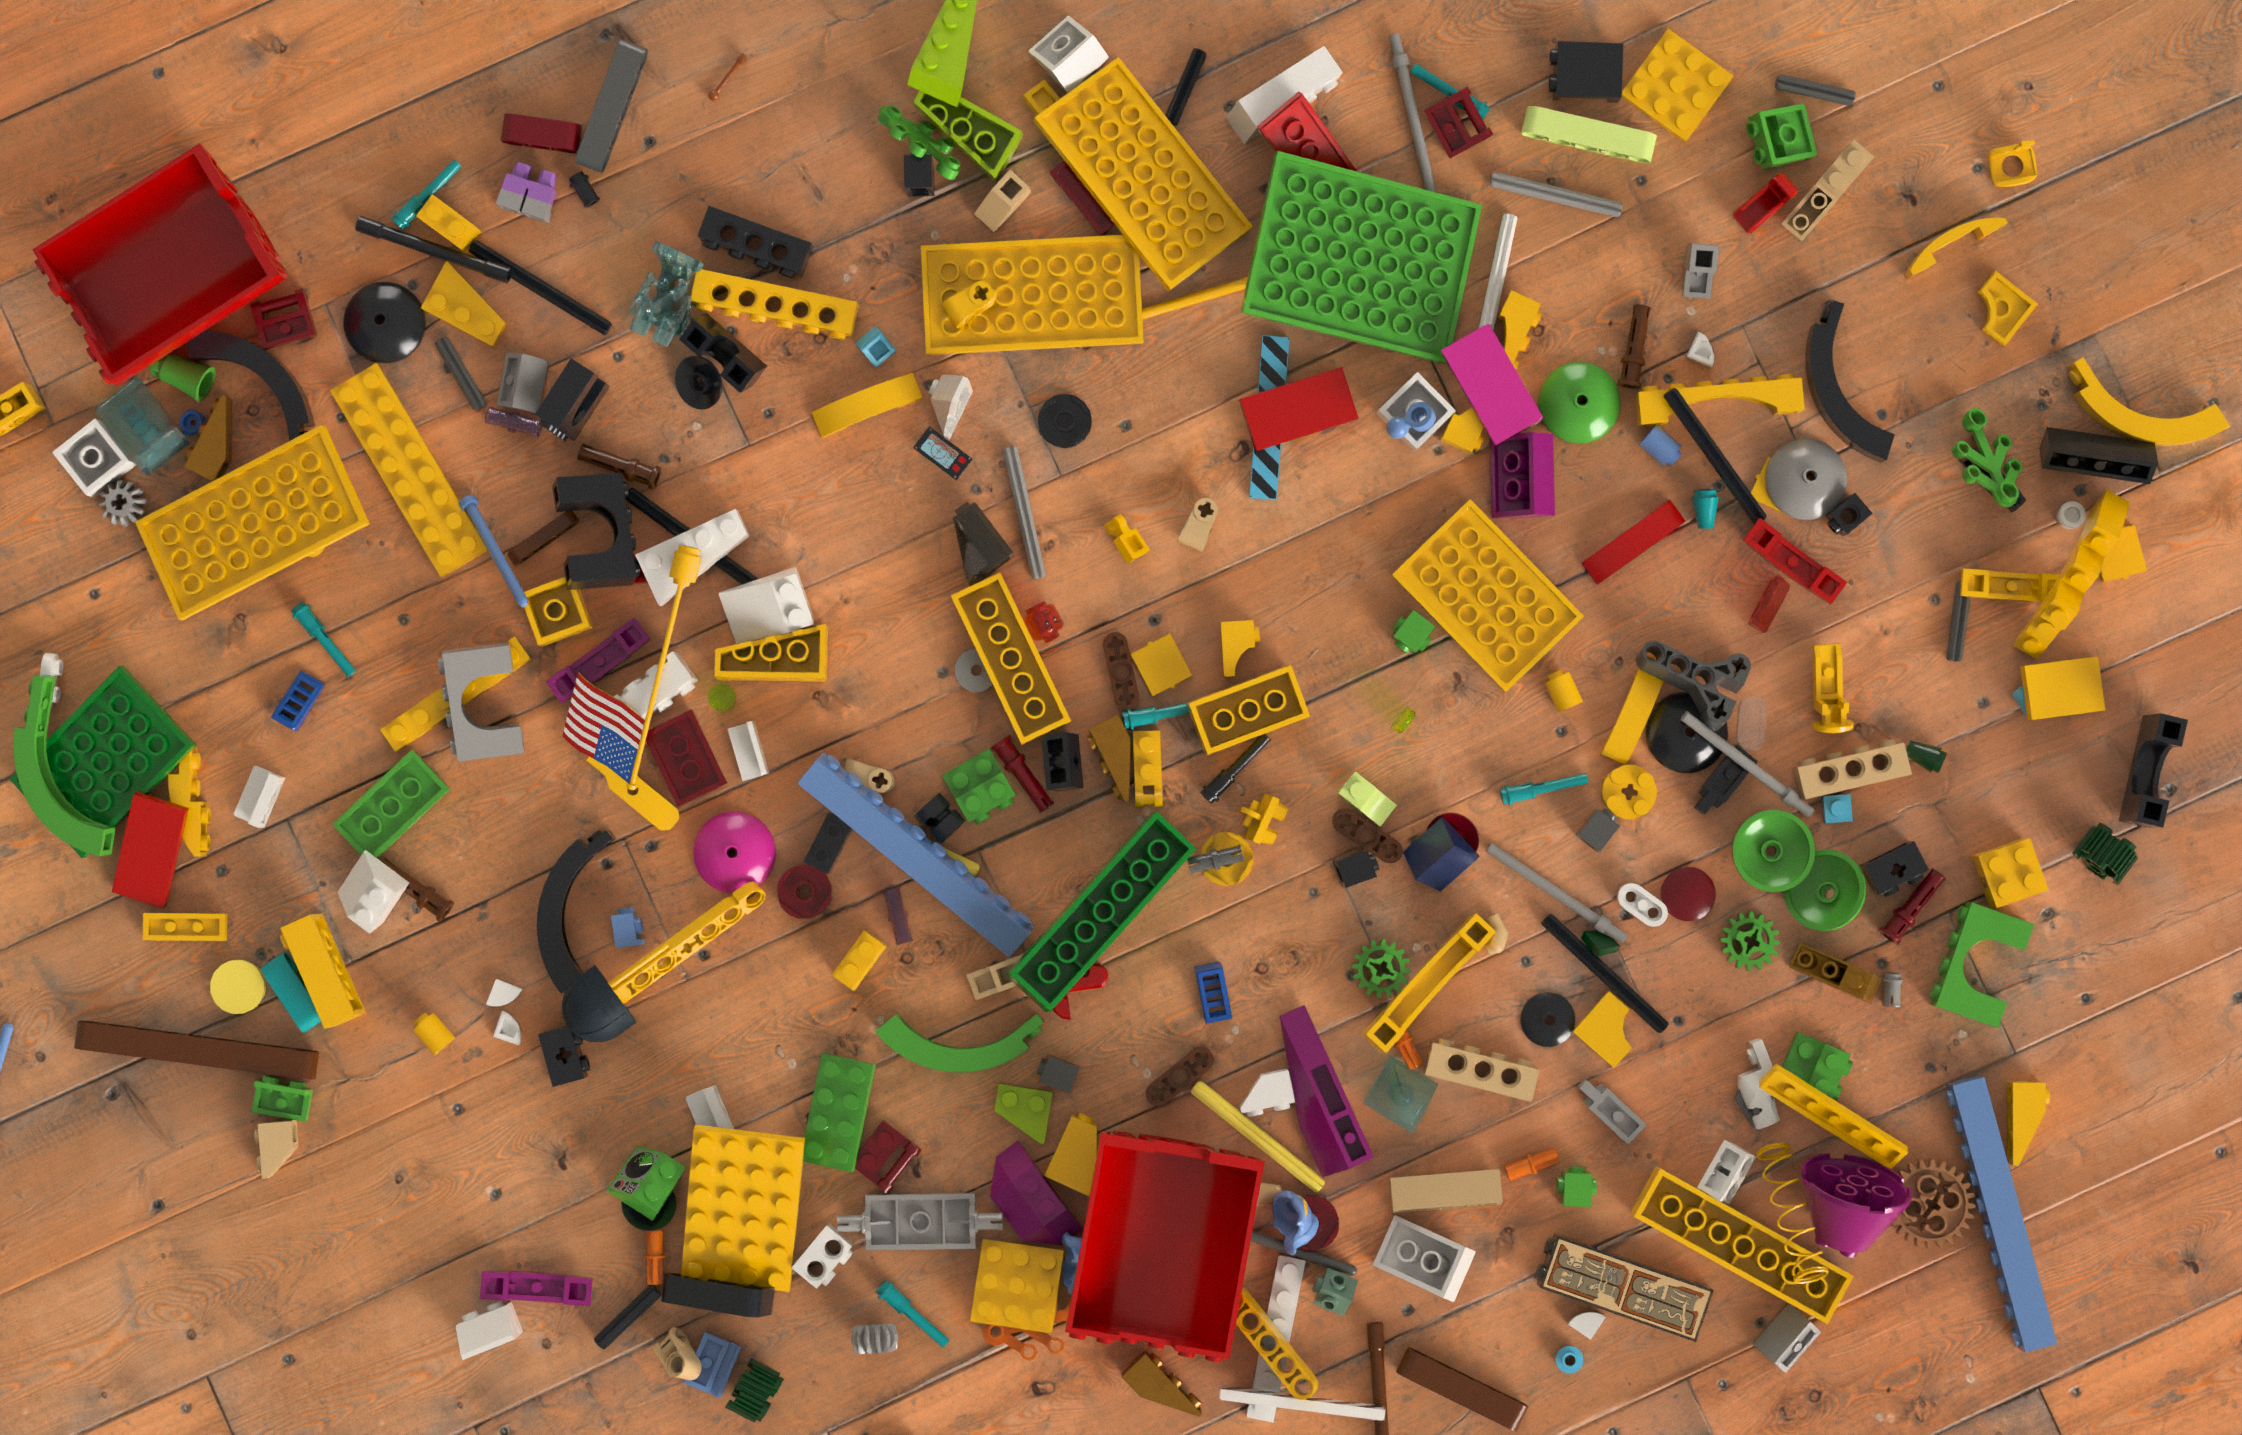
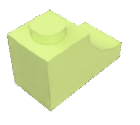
[1337,772,1397,827]

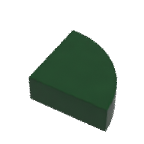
[1581,931,1620,957]

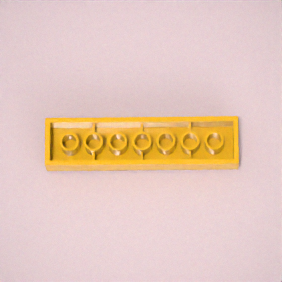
[1629,1166,1854,1325]

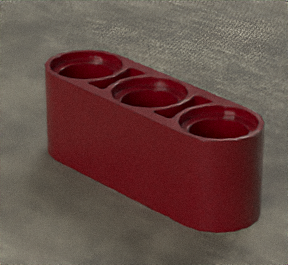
[501,113,582,154]

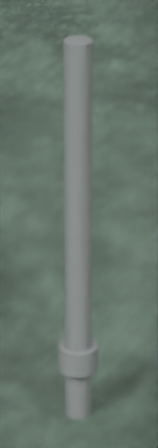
[1389,34,1437,192]
[1681,711,1814,817]
[1486,843,1628,943]

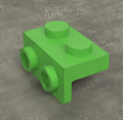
[252,1075,313,1122]

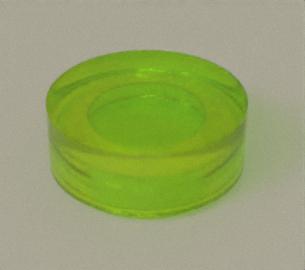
[708,684,736,712]
[1391,706,1416,733]

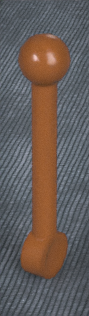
[708,53,747,101]

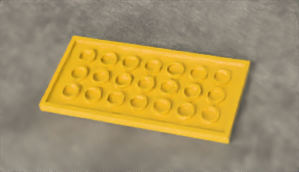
[1033,57,1253,291]
[921,235,1144,355]
[135,425,370,620]

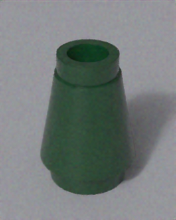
[1906,740,1947,773]

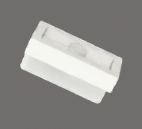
[728,721,770,781]
[234,766,285,828]
[686,1084,734,1129]

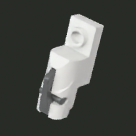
[1734,1038,1780,1130]

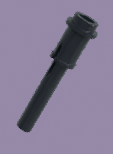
[1200,734,1271,804]

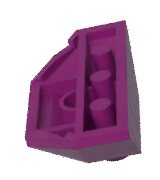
[990,1140,1083,1245]

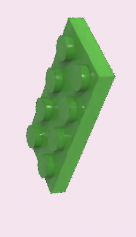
[332,749,451,859]
[803,1053,876,1172]

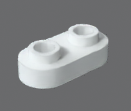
[40,653,64,708]
[1617,883,1668,927]

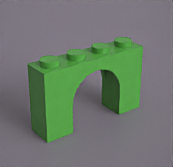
[1929,902,2034,1028]

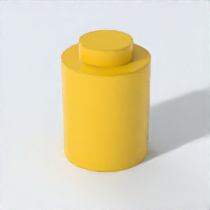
[1545,669,1583,713]
[413,1012,455,1056]

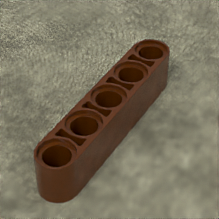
[1396,1347,1529,1431]

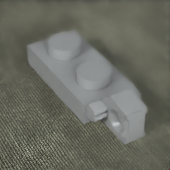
[1577,1079,1647,1145]

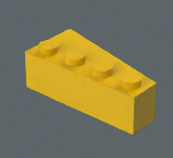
[715,624,828,682]

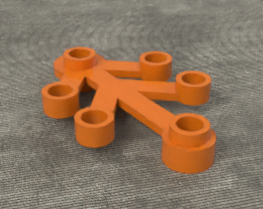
[982,1303,1070,1361]

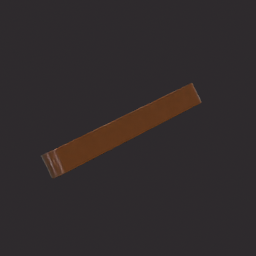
[74,1020,319,1080]

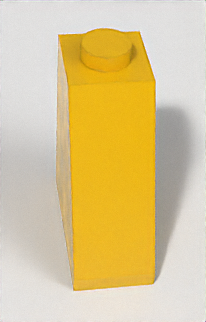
[1044,1112,1097,1196]

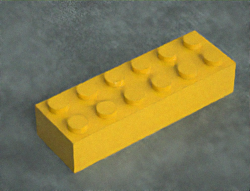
[951,572,1071,745]

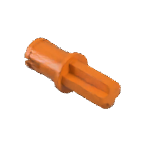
[1394,1030,1423,1070]
[1504,1148,1560,1181]
[644,1230,666,1285]

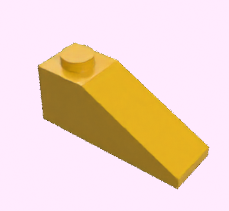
[2006,1081,2050,1166]

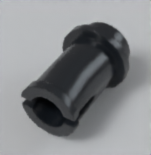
[569,171,600,208]

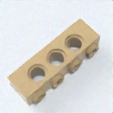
[1793,739,1912,800]
[1423,1038,1540,1102]

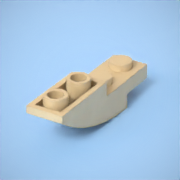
[1781,139,1874,241]
[966,952,1025,1000]

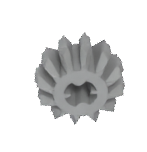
[98,480,147,527]
[851,1323,898,1354]

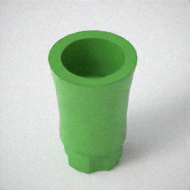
[149,353,216,402]

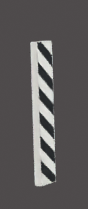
[1219,1385,1385,1421]

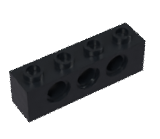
[698,206,813,279]

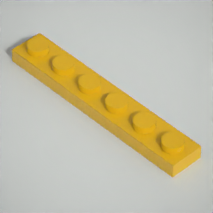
[380,636,532,752]
[1759,1064,1908,1169]

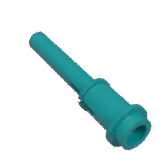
[1410,64,1490,119]
[391,159,462,230]
[291,601,356,677]
[1122,703,1189,730]
[1500,773,1588,806]
[875,1280,950,1348]

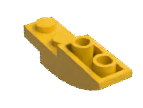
[168,747,211,857]

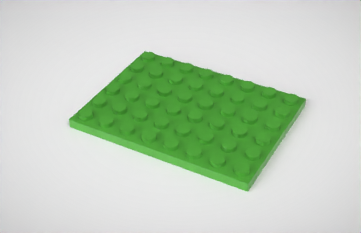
[1240,151,1482,364]

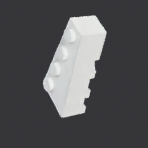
[1226,46,1343,145]
[636,509,750,606]
[613,651,698,719]

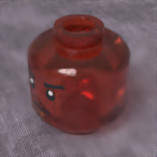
[1023,601,1064,644]

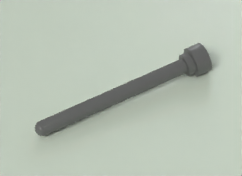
[1251,1230,1357,1276]

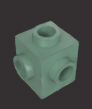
[1312,1268,1358,1316]

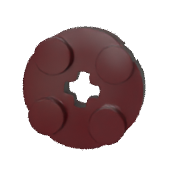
[777,865,832,919]
[1299,1195,1339,1251]

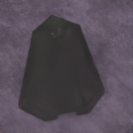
[953,502,1015,586]

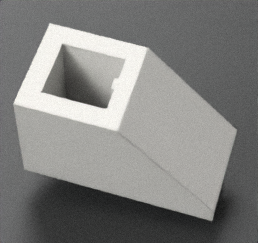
[1240,1068,1295,1117]

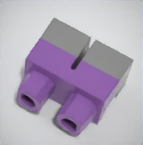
[495,162,558,224]

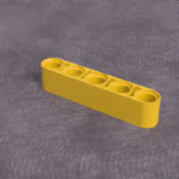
[1236,1287,1319,1400]

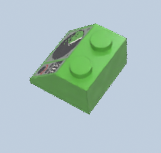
[607,1146,686,1221]

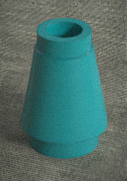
[1692,489,1719,529]

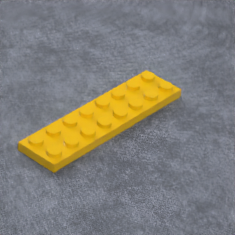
[330,363,488,578]

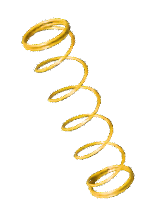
[1756,1142,1829,1284]

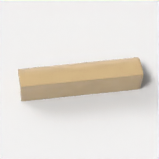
[1390,1169,1503,1214]

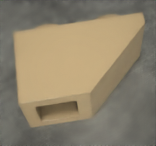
[974,170,1031,233]
[254,1119,299,1179]

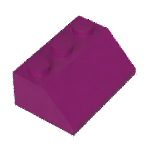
[1490,432,1555,518]

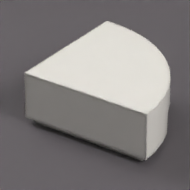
[1686,331,1714,368]
[486,979,523,1006]
[493,1010,522,1045]
[1567,1312,1606,1340]

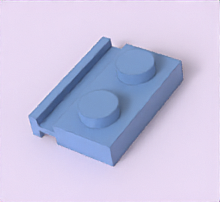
[683,1331,742,1398]

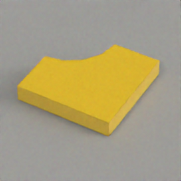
[1977,270,2038,348]
[1572,991,1632,1068]

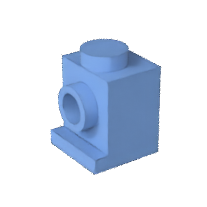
[611,907,646,948]

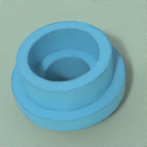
[1555,1346,1583,1374]

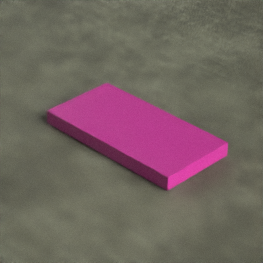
[1440,323,1543,446]

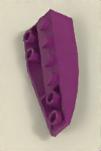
[1279,1005,1374,1178]

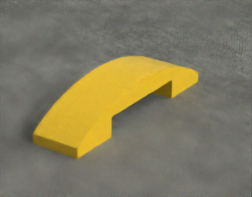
[1904,218,2008,279]
[812,373,923,438]
[1960,568,2059,602]
[1600,655,1663,765]

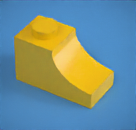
[1220,620,1260,678]

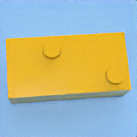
[1186,665,1310,755]
[280,913,366,1029]

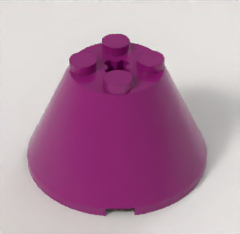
[1801,1153,1912,1257]

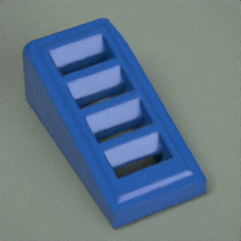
[271,670,325,731]
[1194,962,1232,1024]

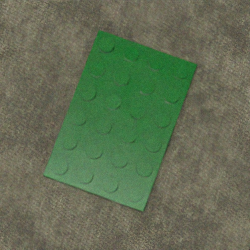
[9,665,197,858]

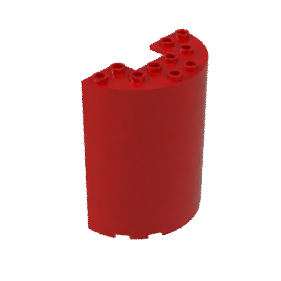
[32,143,287,386]
[1065,1131,1265,1362]

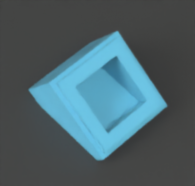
[855,326,896,368]

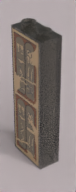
[1535,1233,1714,1342]

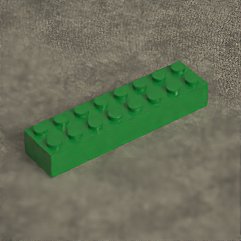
[1005,811,1197,1012]

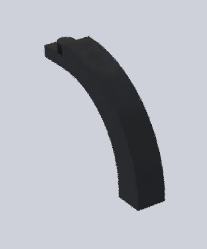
[1805,301,1895,463]
[187,331,315,441]
[537,830,616,993]

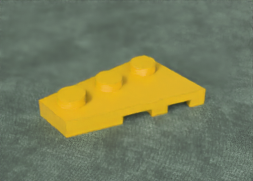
[421,261,507,347]

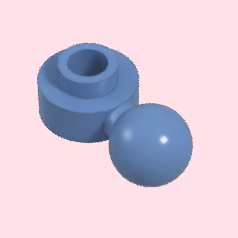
[1386,402,1436,439]

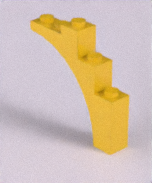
[2013,489,2130,659]

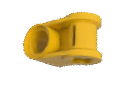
[942,281,996,328]

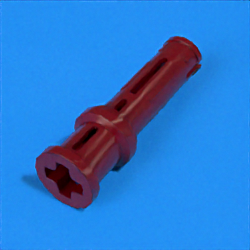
[990,734,1054,813]
[1878,868,1946,945]

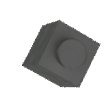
[1575,808,1620,852]
[1036,1054,1080,1094]

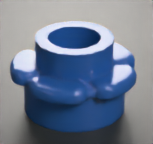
[180,409,207,436]

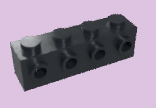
[2039,427,2158,484]

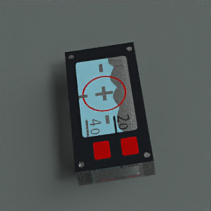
[913,426,973,481]

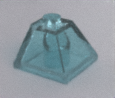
[1363,1056,1438,1133]

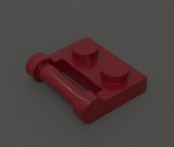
[1424,86,1493,158]
[251,288,317,350]
[855,1120,922,1194]

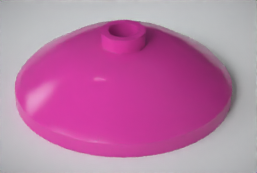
[693,812,776,893]

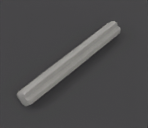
[1490,172,1623,218]
[1003,446,1046,579]

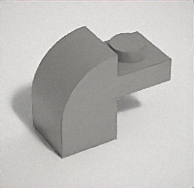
[1682,243,1719,299]

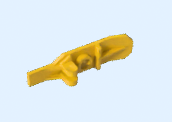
[586,757,679,831]

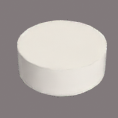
[2056,501,2086,529]

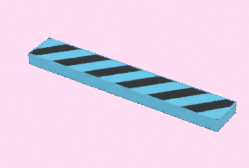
[1249,335,1290,500]

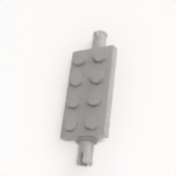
[837,1193,1003,1250]

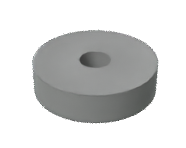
[955,649,993,693]

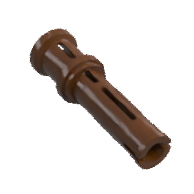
[1617,304,1651,389]
[577,443,661,490]
[381,858,454,922]

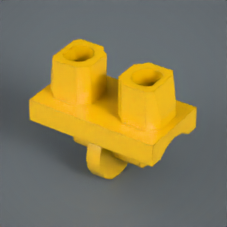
[1240,793,1288,845]

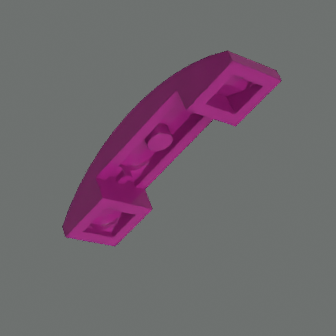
[546,617,651,704]
[480,1271,593,1306]

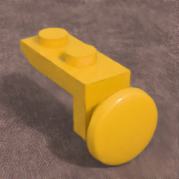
[1812,643,1854,733]

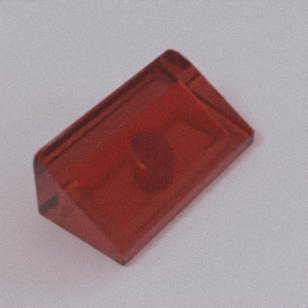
[1748,575,1790,633]

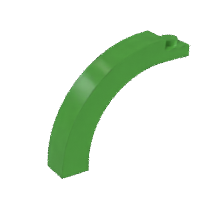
[875,1013,1044,1073]

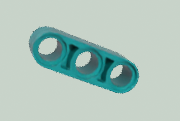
[261,952,321,1033]

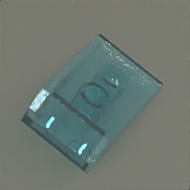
[95,376,191,476]

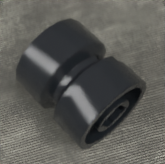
[914,793,966,844]

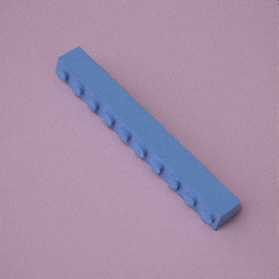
[797,752,1034,958]
[1945,1075,2057,1353]

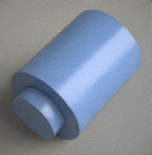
[1639,425,1682,466]

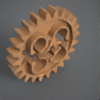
[1891,1158,1976,1249]

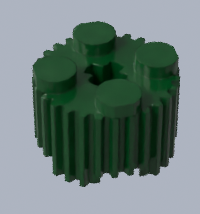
[2072,823,2138,885]
[725,1358,784,1423]

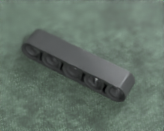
[576,39,648,173]

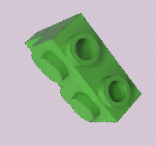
[1746,103,1818,170]
[942,748,1017,825]
[1782,1032,1853,1101]

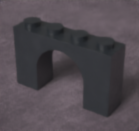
[535,358,610,441]
[552,473,640,590]
[2119,713,2188,828]

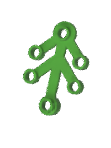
[878,105,961,180]
[1951,408,2023,507]

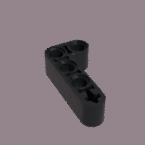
[661,1273,775,1318]

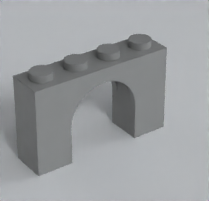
[438,642,525,762]

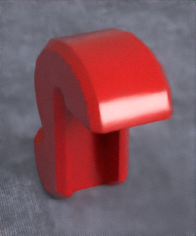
[1733,172,1798,234]
[1053,962,1108,1020]

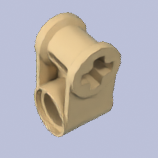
[1177,498,1218,552]
[844,759,895,793]
[653,1327,702,1380]

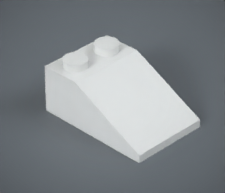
[718,567,814,644]
[1373,1215,1476,1302]

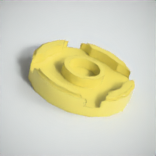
[210,960,266,1014]

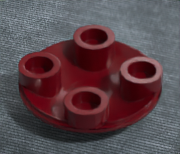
[1661,867,1716,921]

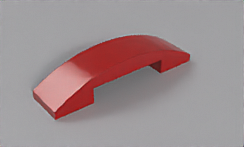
[1581,500,1686,585]
[1743,518,1847,605]

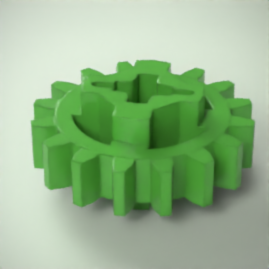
[1719,911,1781,971]
[1351,939,1411,998]

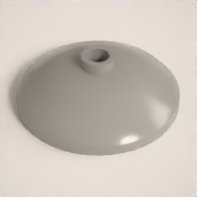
[1765,438,1847,520]

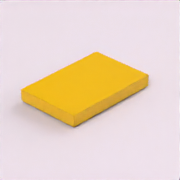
[2020,656,2106,721]

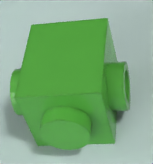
[1392,610,1435,654]
[1556,1166,1597,1207]

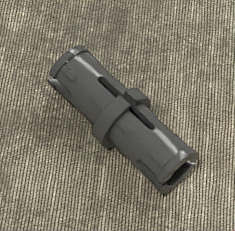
[1187,845,1244,874]

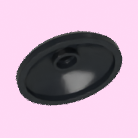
[343,282,426,363]
[1645,692,1728,773]

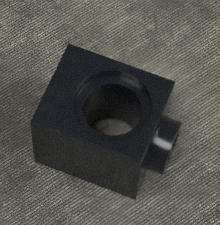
[1825,493,1873,537]

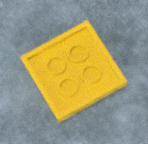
[1621,29,1734,143]
[970,1239,1065,1334]

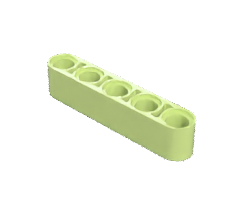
[1521,106,1657,164]

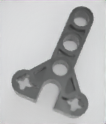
[1636,641,1751,731]

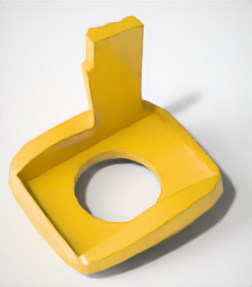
[1988,140,2037,187]

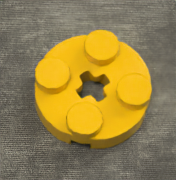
[1601,765,1657,819]

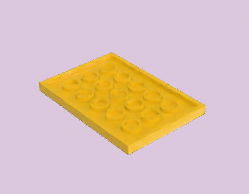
[1391,499,1584,692]
[681,1124,805,1292]

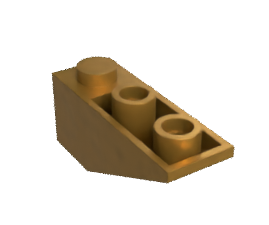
[184,394,232,481]
[1087,715,1131,803]
[1789,942,1882,1004]
[1121,1351,1202,1417]

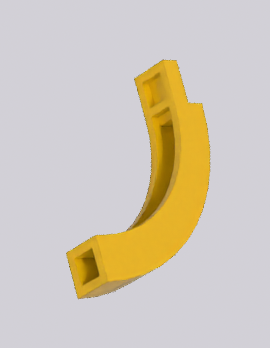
[2067,357,2230,446]

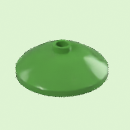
[1538,362,1620,444]
[1732,810,1815,892]
[1784,849,1866,931]

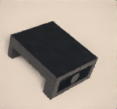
[1549,41,1623,103]

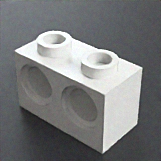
[1697,1140,1756,1204]
[792,1223,854,1289]

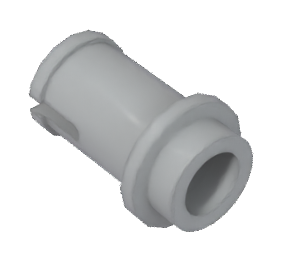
[1881,972,1904,1007]

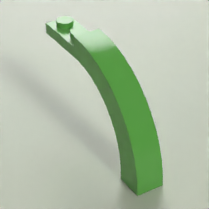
[13,674,116,857]

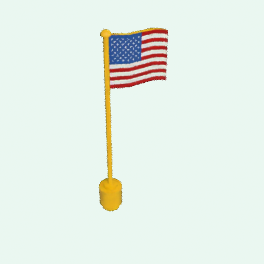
[563,544,702,790]

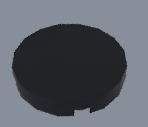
[1038,394,1092,449]

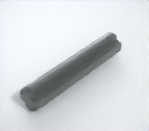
[1775,74,1856,106]
[435,337,487,411]
[1946,581,1970,662]

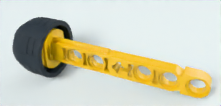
[562,882,766,1042]

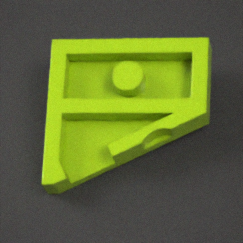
[994,1083,1053,1144]

